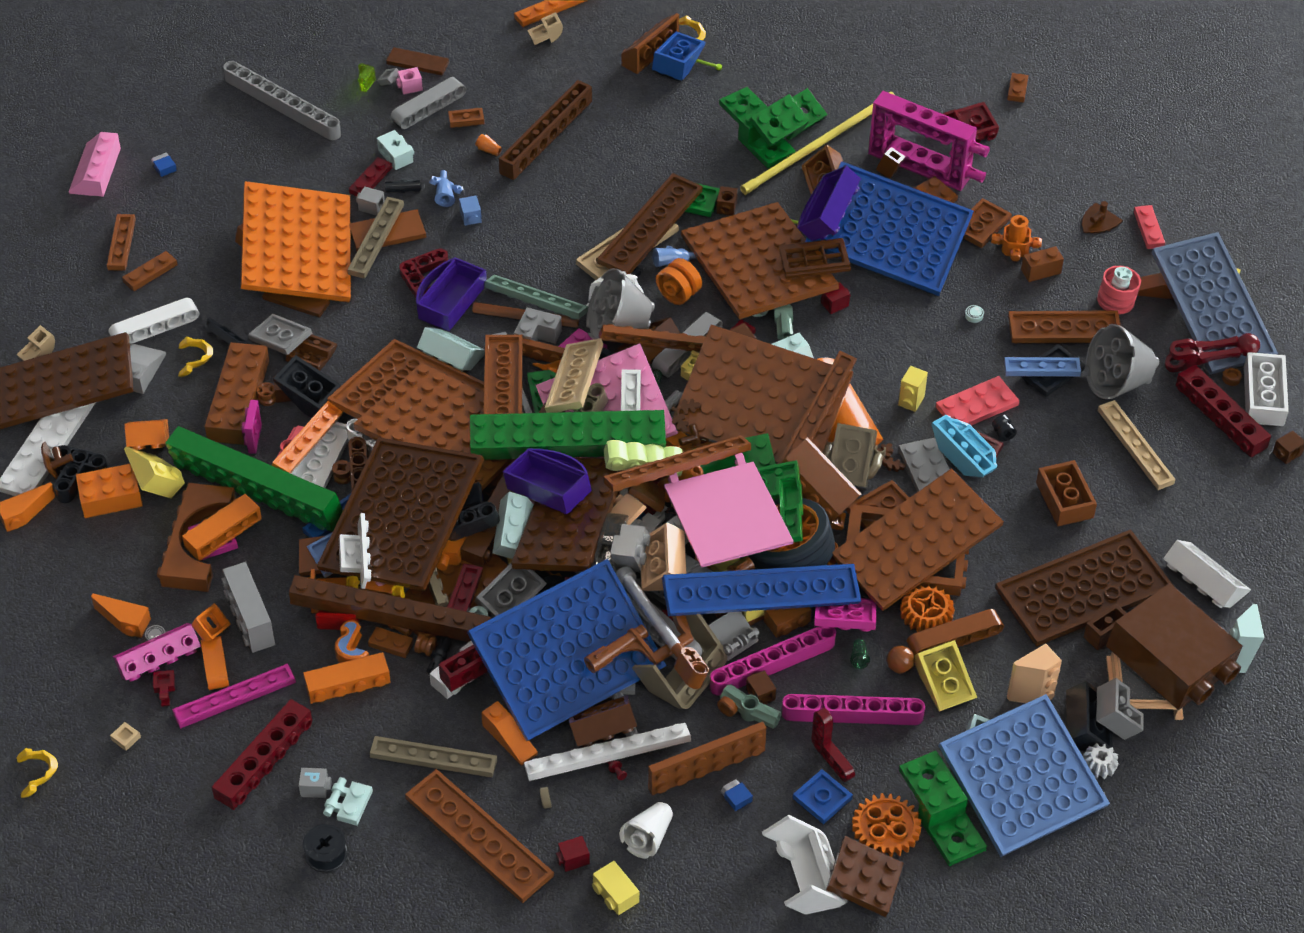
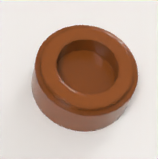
[1222,368,1242,386]
[717,696,738,717]

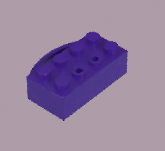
[797,165,861,241]
[416,257,487,331]
[503,448,592,514]

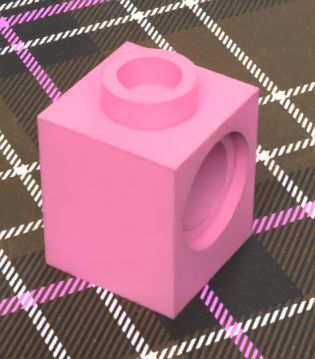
[396,67,423,95]

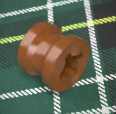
[257,382,276,406]
[332,460,351,484]
[414,633,437,657]

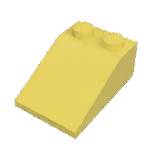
[124,446,185,498]
[914,640,977,712]

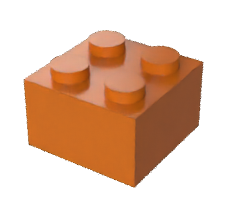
[125,419,169,450]

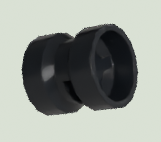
[992,415,1017,441]

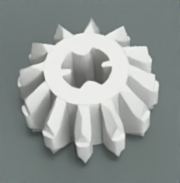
[1083,743,1118,779]

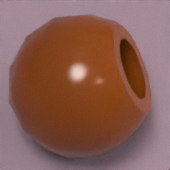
[886,646,915,674]

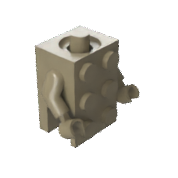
[823,423,886,488]

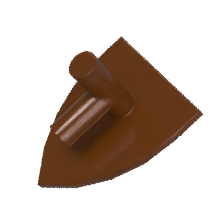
[1082,201,1123,233]
[679,424,716,452]
[41,441,73,480]

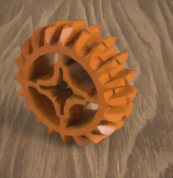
[900,584,955,632]

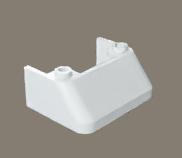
[762,815,848,914]

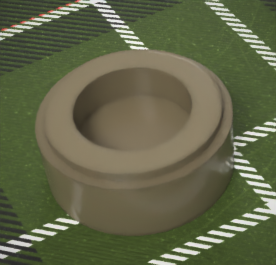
[540,787,552,809]

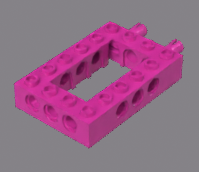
[868,91,990,191]

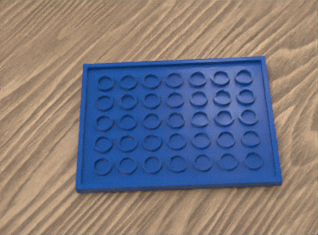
[805,161,974,296]
[467,559,667,741]

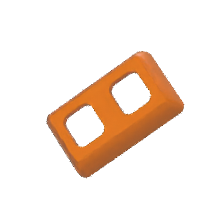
[192,603,231,641]

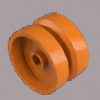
[656,258,702,305]

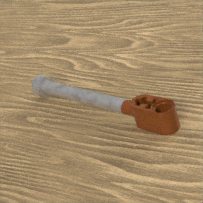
[616,566,709,689]

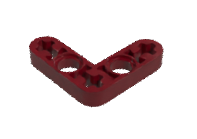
[399,249,448,298]
[811,708,855,782]

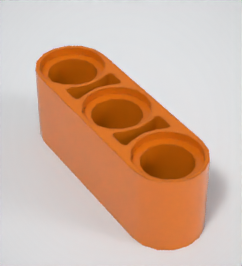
[201,636,229,690]

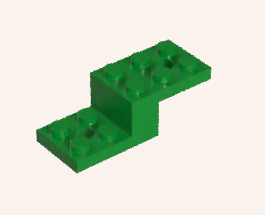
[719,87,796,169]
[749,88,828,147]
[899,751,987,866]

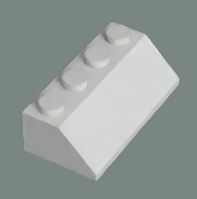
[1163,540,1251,608]

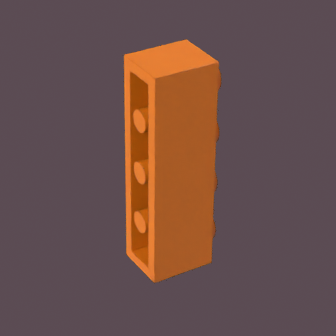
[182,494,262,561]
[303,652,391,703]

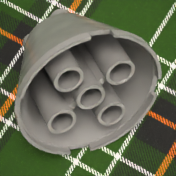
[586,268,655,339]
[1086,324,1159,399]

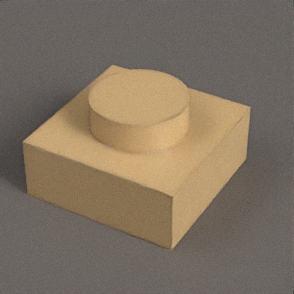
[110,722,141,751]

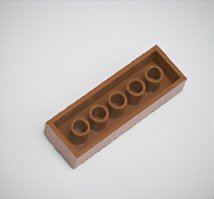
[205,342,269,445]

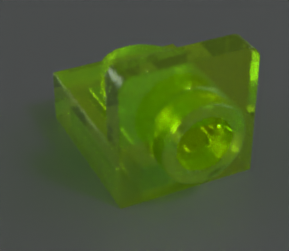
[358,63,376,92]

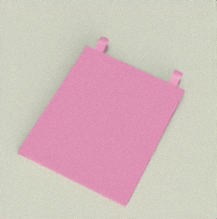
[664,453,793,568]

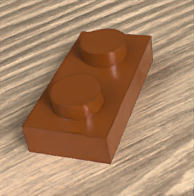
[1007,73,1029,103]
[448,108,484,128]
[368,627,414,658]

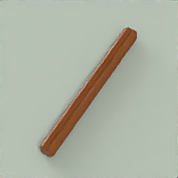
[472,302,579,328]

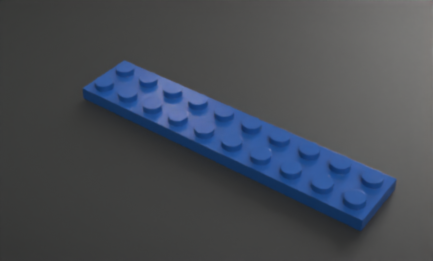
[662,564,861,616]

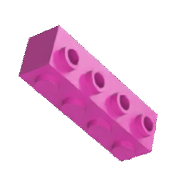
[113,623,201,682]

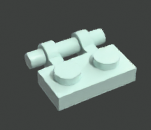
[323,777,373,826]

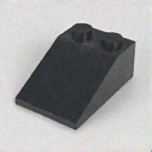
[273,355,341,418]

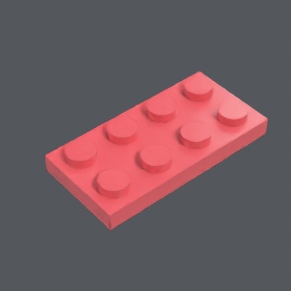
[936,376,1020,426]

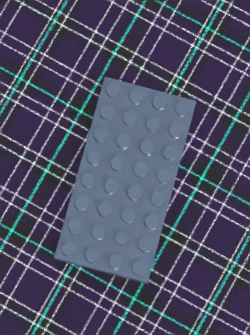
[1152,232,1278,375]

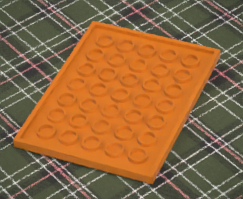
[241,181,351,302]

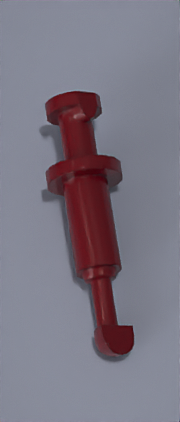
[607,760,627,781]

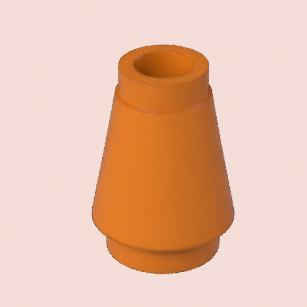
[475,134,502,156]

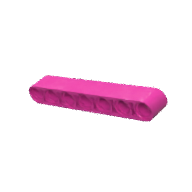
[710,626,836,696]
[782,694,925,725]

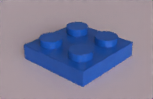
[793,769,853,825]

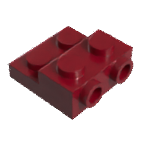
[953,102,999,143]

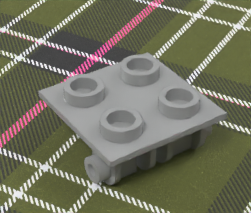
[708,612,759,661]

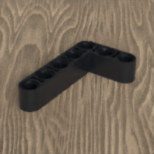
[448,502,500,541]

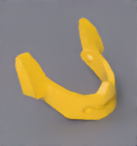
[679,16,706,40]
[178,337,213,377]
[17,748,58,798]

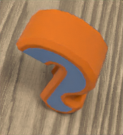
[335,620,369,663]

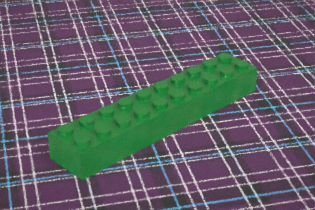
[470,410,666,460]
[165,426,343,532]

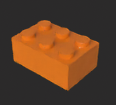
[76,464,143,518]

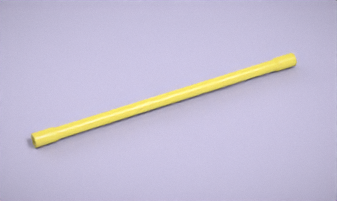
[740,92,894,195]

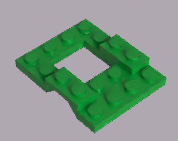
[757,460,803,542]

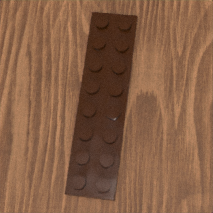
[597,173,703,275]

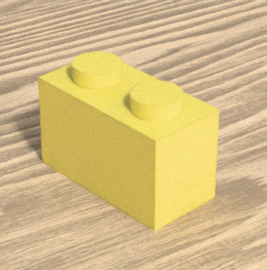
[898,366,928,412]
[592,861,639,916]

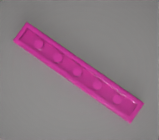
[172,664,296,729]

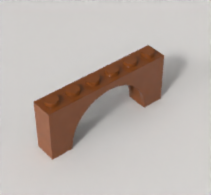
[157,483,236,592]

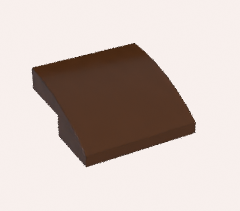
[286,334,337,371]

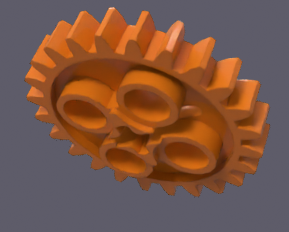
[852,793,922,857]

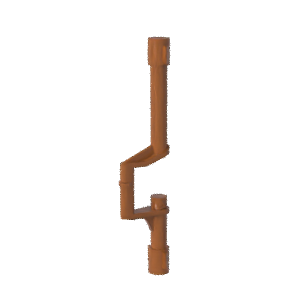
[584,556,755,673]

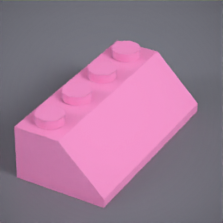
[69,132,121,197]

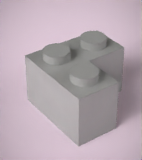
[514,308,562,344]
[610,524,650,571]
[1096,678,1144,740]

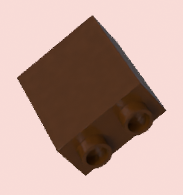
[1106,583,1243,710]

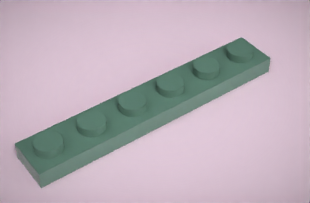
[484,274,588,320]

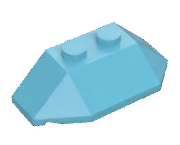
[931,415,997,477]

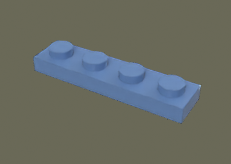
[1004,357,1081,377]

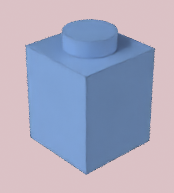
[459,196,482,226]

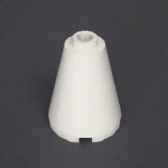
[619,802,673,859]

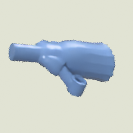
[429,170,463,207]
[652,246,697,267]

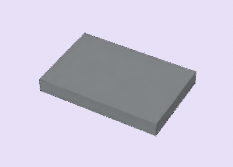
[248,314,313,355]

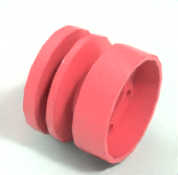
[1097,266,1141,314]

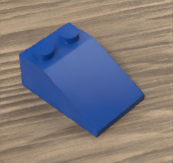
[652,31,706,80]

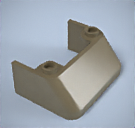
[632,614,727,709]

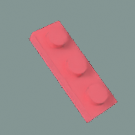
[1134,205,1165,249]

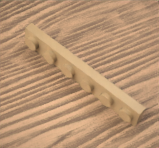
[1098,400,1175,490]

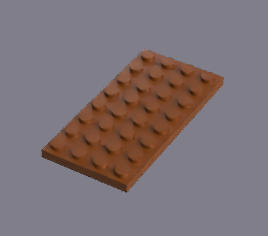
[832,468,1004,611]

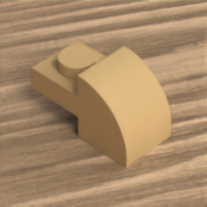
[528,12,563,45]
[16,325,55,361]

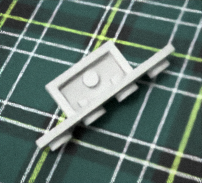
[339,513,371,589]

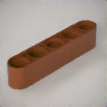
[906,609,1004,656]

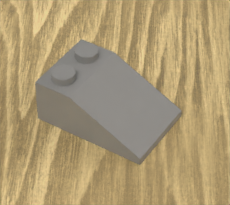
[130,344,166,394]

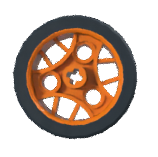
[747,498,835,570]

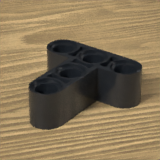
[54,445,108,503]

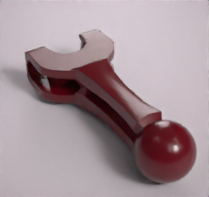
[1165,333,1260,372]

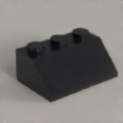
[1066,681,1112,751]

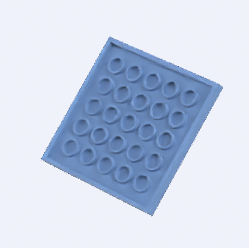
[938,694,1110,857]

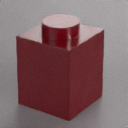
[821,283,851,314]
[555,836,590,872]

